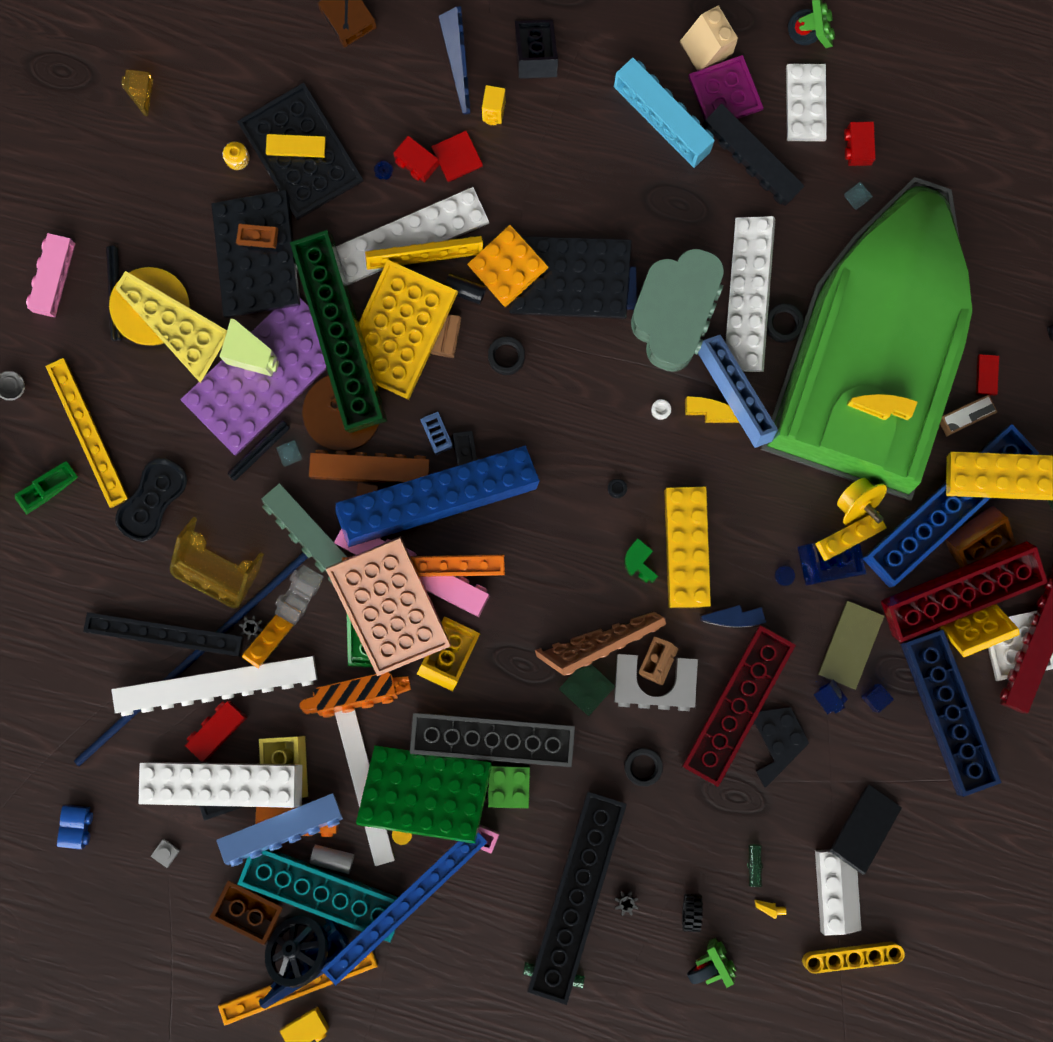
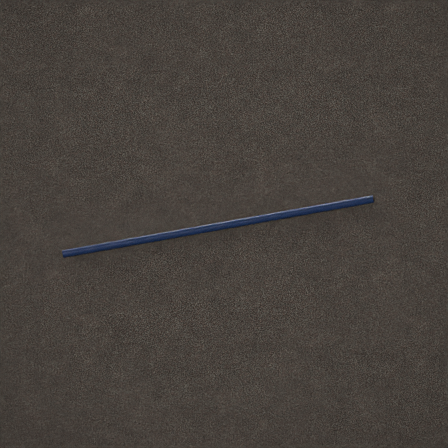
[74,552,308,766]

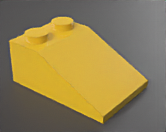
[417,616,480,692]

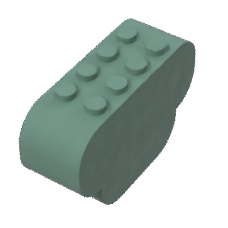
[631,249,724,372]

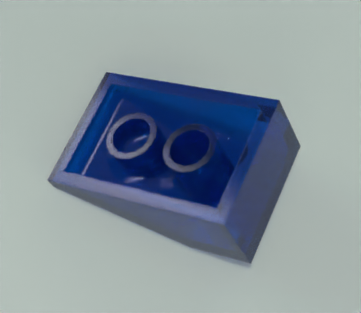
[798,542,866,586]

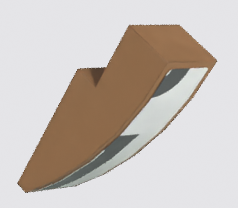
[940,395,997,437]

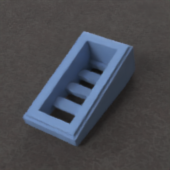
[420,412,454,455]

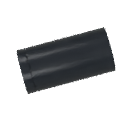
[444,273,487,305]

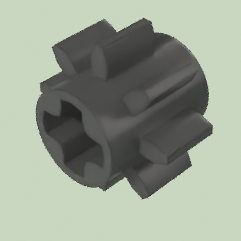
[239,615,264,640]
[614,891,639,916]

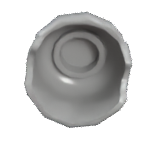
[0,371,25,401]

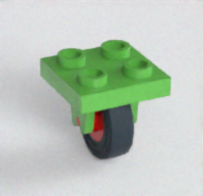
[788,0,835,48]
[687,937,737,988]

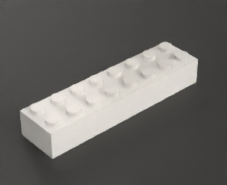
[139,762,303,808]

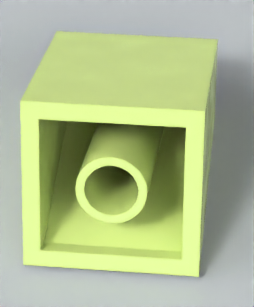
[220,319,279,376]

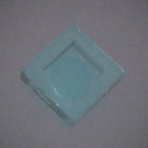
[844,182,873,210]
[276,440,302,467]

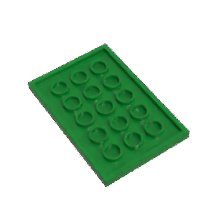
[356,746,492,844]

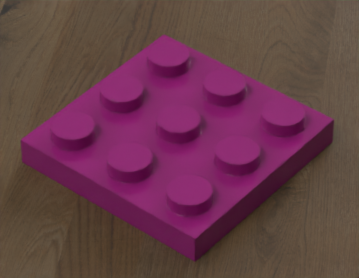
[688,55,763,120]

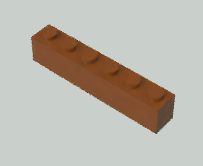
[309,450,430,484]

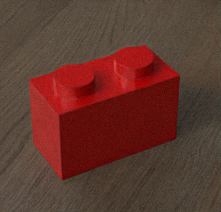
[844,122,875,166]
[393,136,439,183]

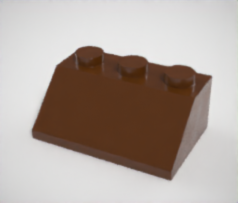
[945,506,1016,568]
[209,880,283,945]

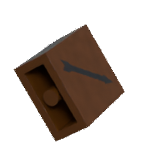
[318,0,377,48]

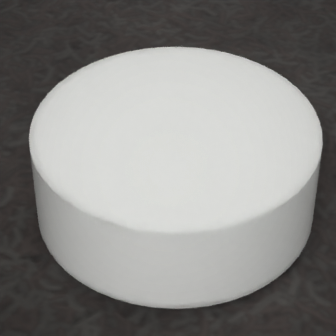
[651,399,671,420]

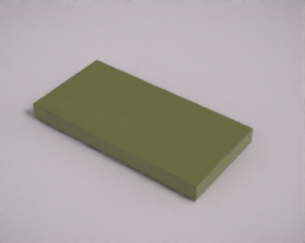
[817,601,884,690]

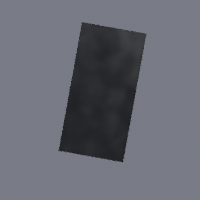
[829,785,902,875]

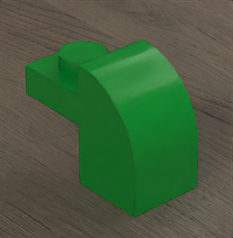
[624,539,658,583]

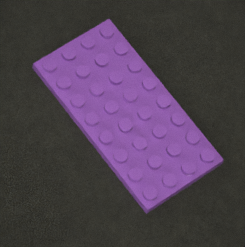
[180,298,327,456]

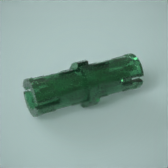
[747,844,763,887]

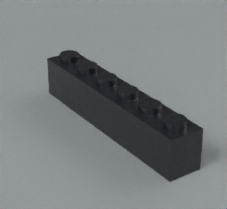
[702,103,805,206]

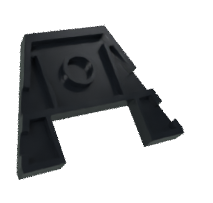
[753,707,809,788]

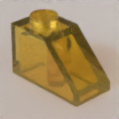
[121,70,153,116]

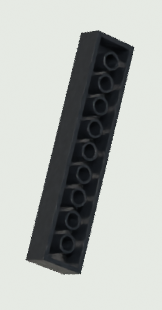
[527,792,627,1005]

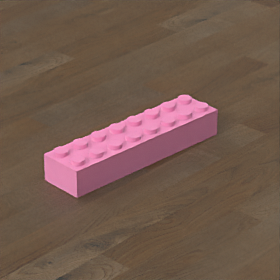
[334,529,490,617]

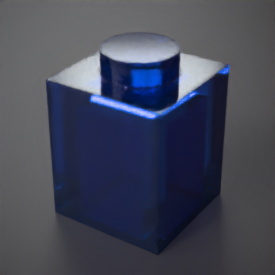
[814,679,847,715]
[861,684,894,713]

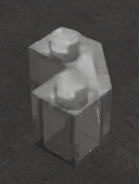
[275,565,324,625]

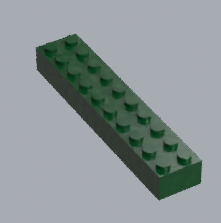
[290,230,388,433]

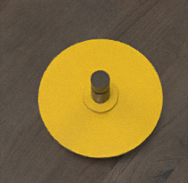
[837,478,887,526]

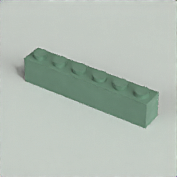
[261,483,347,585]

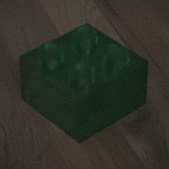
[559,664,616,716]

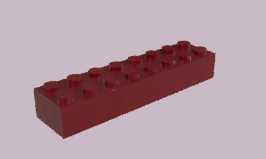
[881,541,1048,643]
[682,625,796,787]

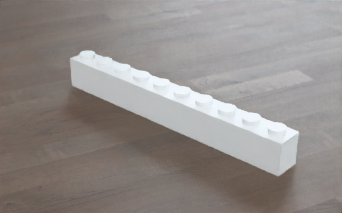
[111,656,318,716]

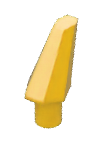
[754,900,786,919]

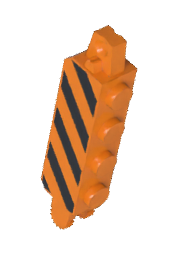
[299,672,411,718]

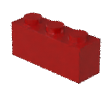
[185,701,248,762]

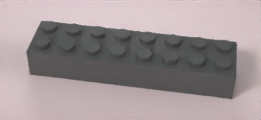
[410,713,575,767]

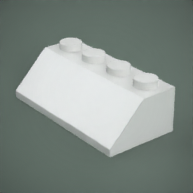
[815,849,861,935]

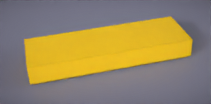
[266,134,326,158]

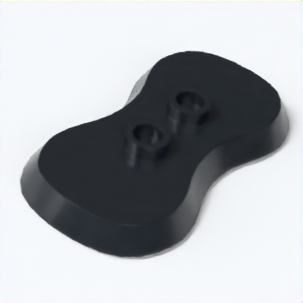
[115,458,187,542]

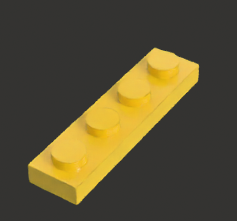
[815,511,887,561]

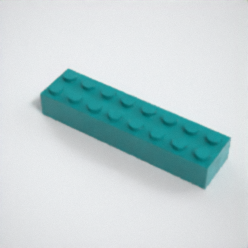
[237,849,398,942]

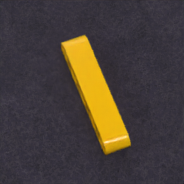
[802,942,905,973]

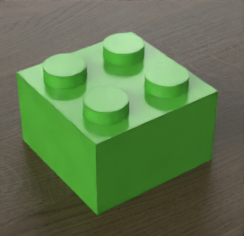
[488,765,530,808]

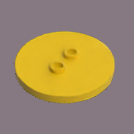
[109,267,190,345]

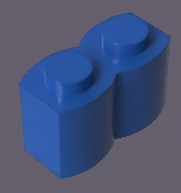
[57,804,93,849]

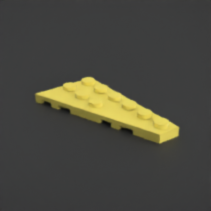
[115,271,227,383]

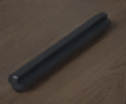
[228,421,290,481]

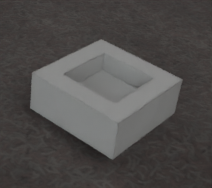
[151,839,180,868]

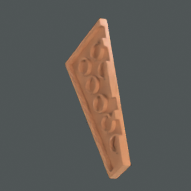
[535,612,666,676]

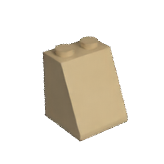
[680,5,738,71]

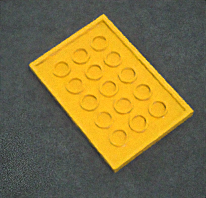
[359,259,458,400]

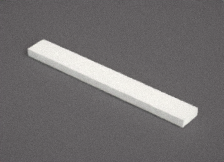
[335,708,395,866]

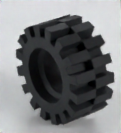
[682,894,703,932]

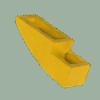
[847,394,918,420]
[685,396,739,423]

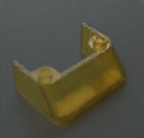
[170,517,264,608]

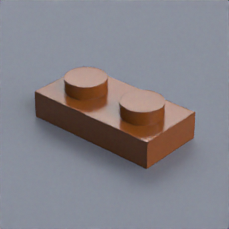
[236,224,279,248]

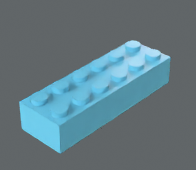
[614,58,715,168]

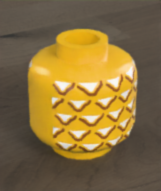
[223,141,250,170]

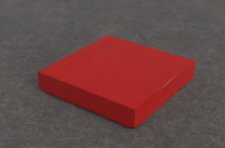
[431,131,483,182]

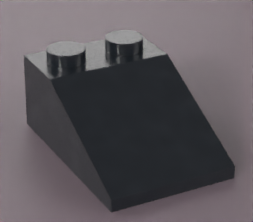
[515,20,558,79]

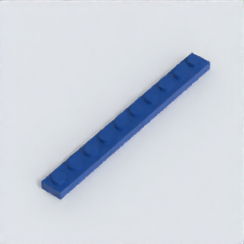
[322,831,488,986]

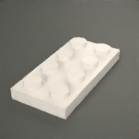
[786,64,827,141]

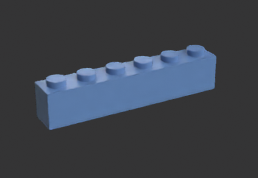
[698,335,778,448]
[216,793,343,867]

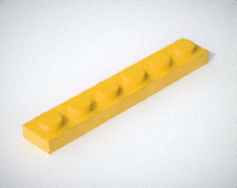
[365,236,483,270]

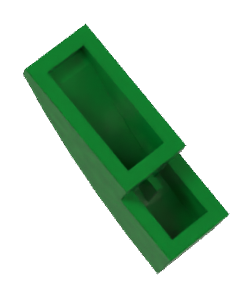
[15,461,78,515]

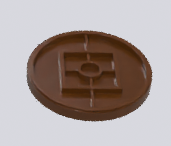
[302,375,380,452]

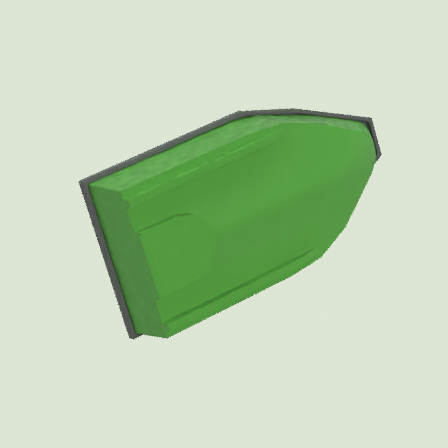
[761,177,972,501]

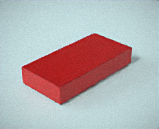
[976,354,999,395]

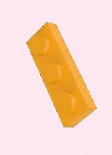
[242,611,295,669]

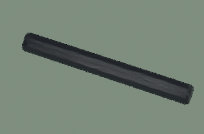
[106,245,123,341]

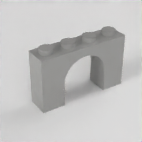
[614,654,698,711]

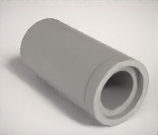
[310,844,354,874]

